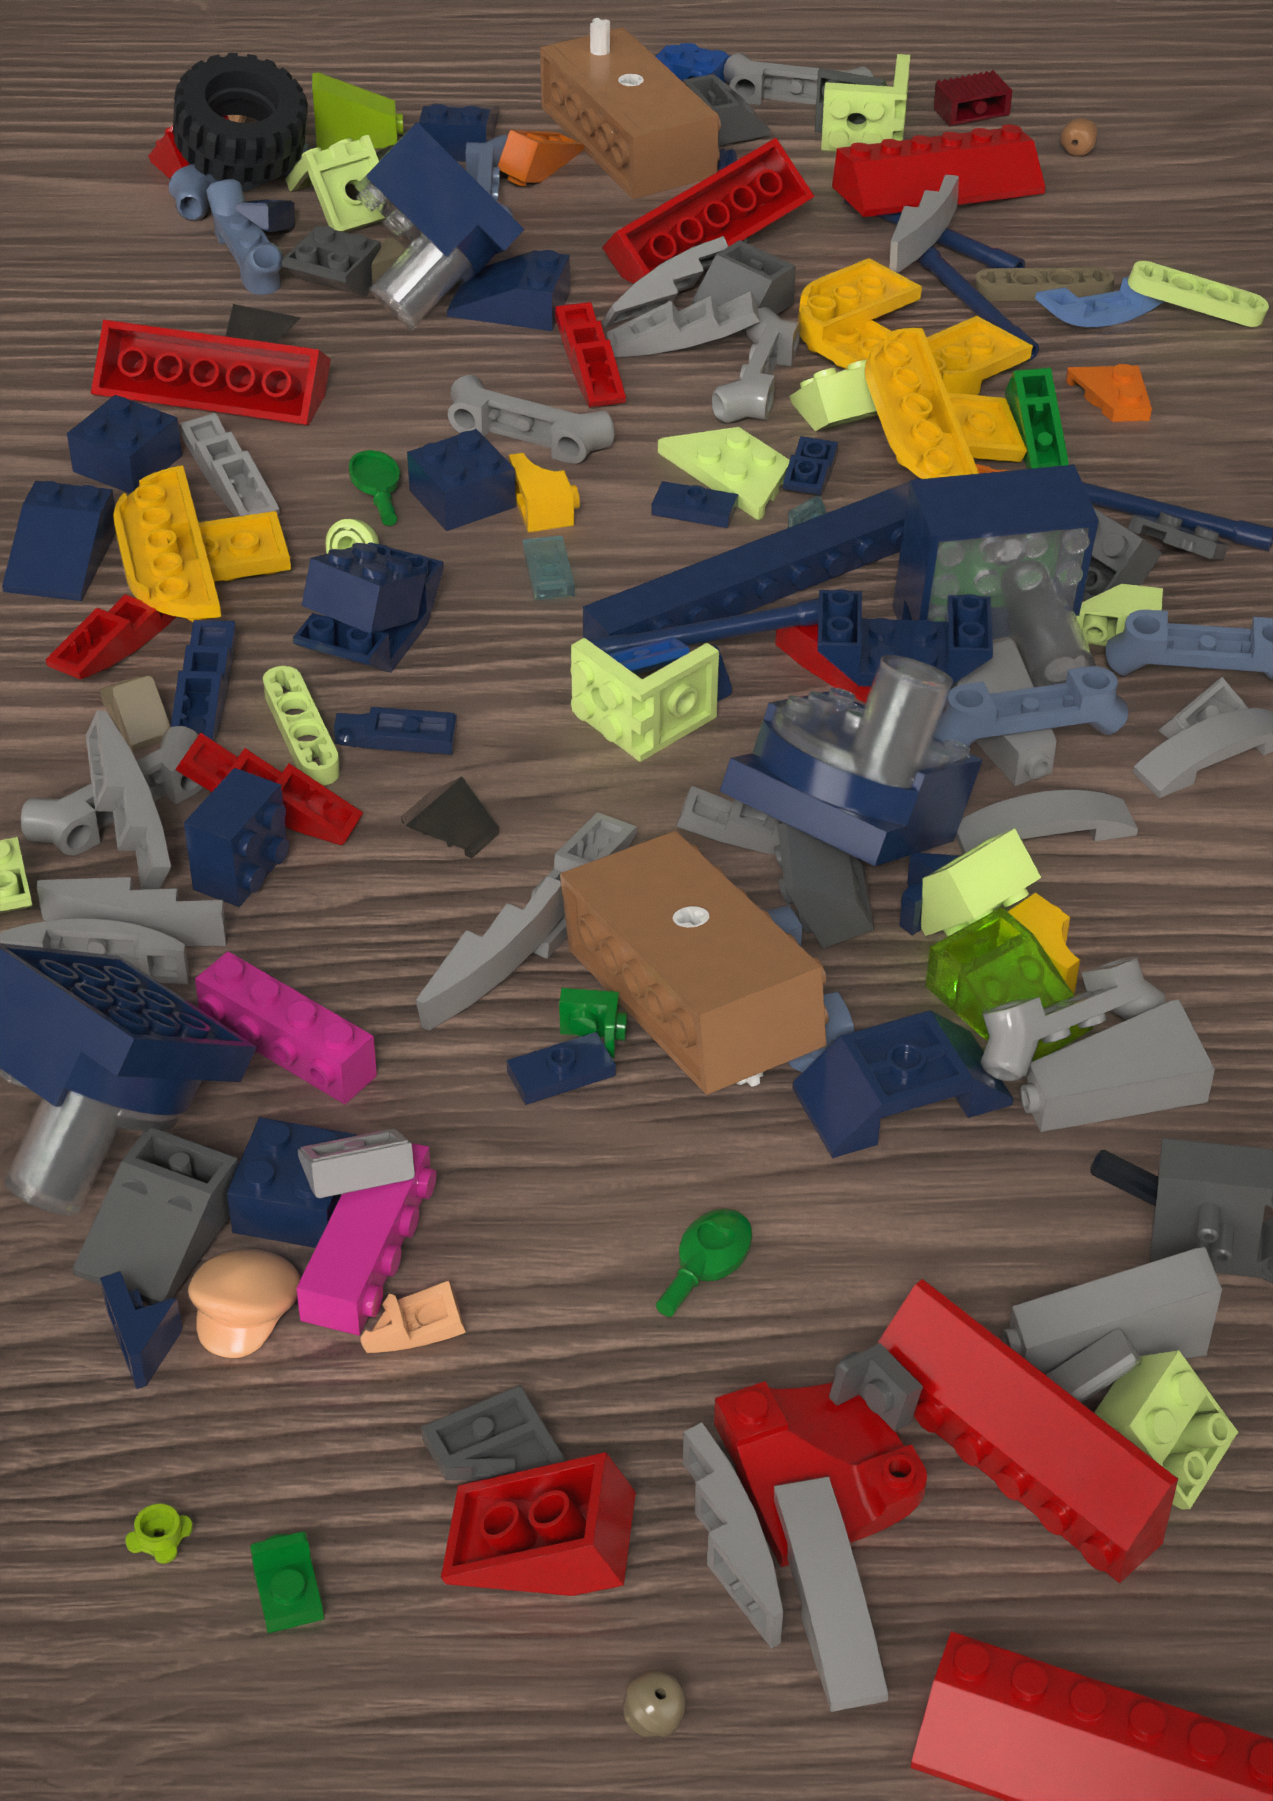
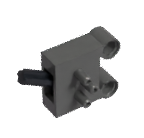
[1090,1138,1273,1283]

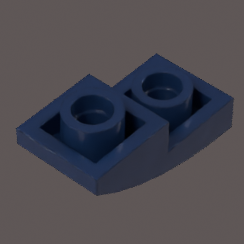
[783,436,838,495]

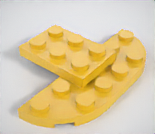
[865,328,1027,479]
[113,465,291,622]

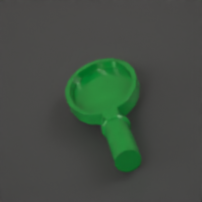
[349,450,400,526]
[656,1208,752,1317]

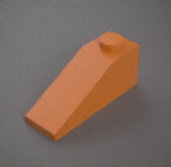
[497,129,584,186]

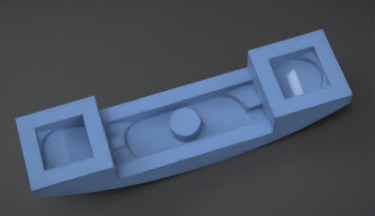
[1035,277,1165,327]

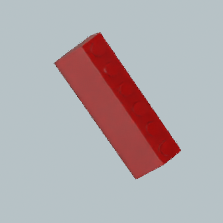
[832,124,1046,217]
[602,138,815,284]
[91,319,331,426]
[876,1279,1178,1584]
[910,1631,1273,1801]

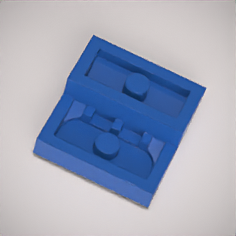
[608,637,690,675]

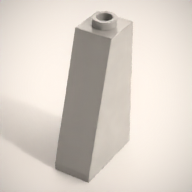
[937,638,1057,786]
[1020,999,1215,1132]
[1002,1247,1222,1375]

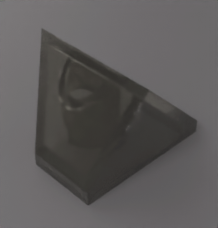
[226,304,301,343]
[401,777,499,859]

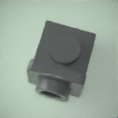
[829,1343,923,1432]

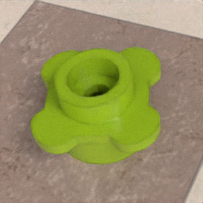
[125,1504,193,1564]

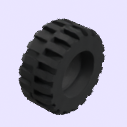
[173,53,308,185]

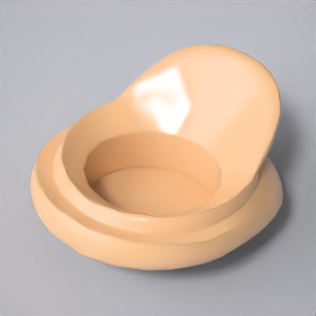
[188,1249,301,1358]

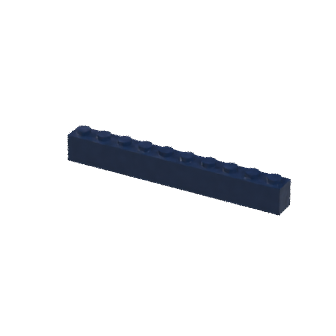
[583,478,921,640]

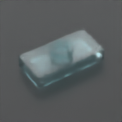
[523,536,575,600]

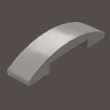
[1133,708,1273,798]
[956,790,1138,854]
[0,918,190,984]

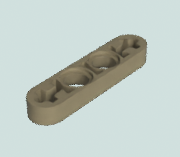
[975,267,1115,302]

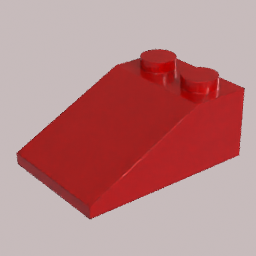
[441,1452,636,1596]

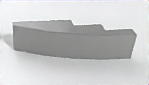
[890,175,959,273]
[602,236,728,328]
[607,291,760,358]
[179,413,280,517]
[86,710,171,890]
[676,785,784,855]
[531,812,637,959]
[416,876,565,1031]
[36,877,227,946]
[683,1422,783,1649]
[774,1477,888,1712]

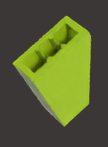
[312,73,404,151]

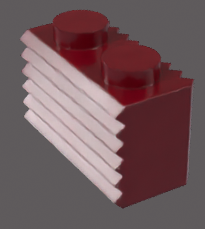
[934,70,1013,127]

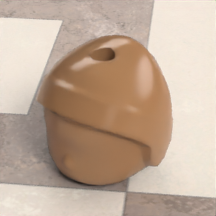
[1060,118,1097,157]

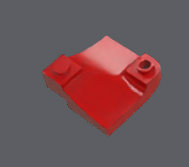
[714,1381,927,1568]

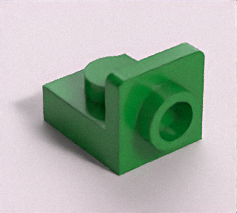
[559,988,628,1058]
[250,1532,324,1634]

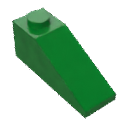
[1005,368,1069,469]

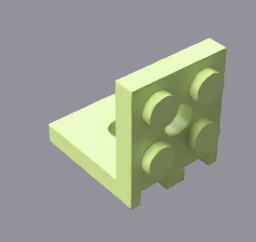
[821,54,910,151]
[285,135,387,233]
[570,638,719,762]

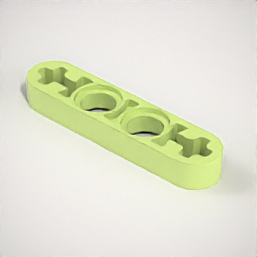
[1128,261,1269,327]
[263,666,340,786]

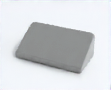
[1158,677,1248,738]
[298,1129,415,1198]
[1046,1329,1142,1403]

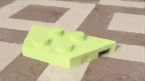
[658,427,790,520]

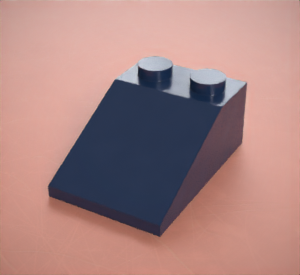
[419,103,499,162]
[447,250,570,331]
[2,481,116,601]

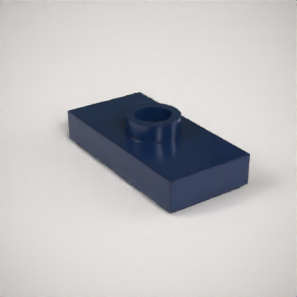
[652,481,738,528]
[507,1032,616,1105]

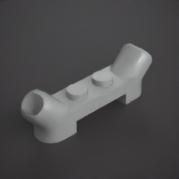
[723,53,874,105]
[712,307,801,424]
[447,375,615,464]
[21,726,203,856]
[981,956,1166,1081]

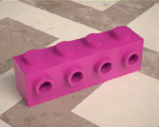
[195,951,377,1105]
[296,1143,437,1336]

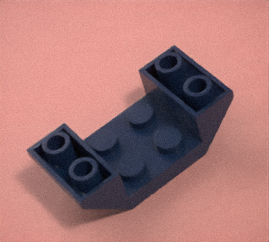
[293,542,444,673]
[817,589,993,690]
[792,1010,1013,1158]

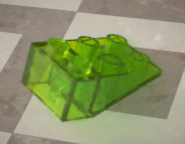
[925,907,1093,1062]

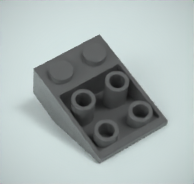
[73,1126,238,1304]

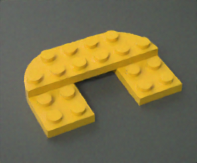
[797,258,1033,395]

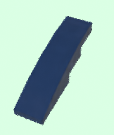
[171,620,237,742]

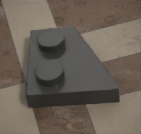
[1128,512,1229,560]
[421,1385,566,1480]

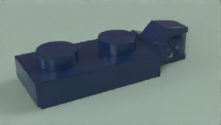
[334,707,457,755]

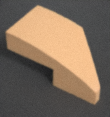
[360,1281,466,1353]

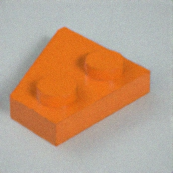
[1066,364,1152,422]

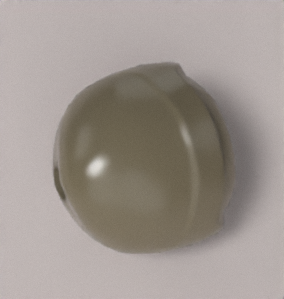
[623,1670,686,1738]

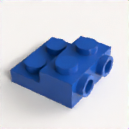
[655,43,731,83]

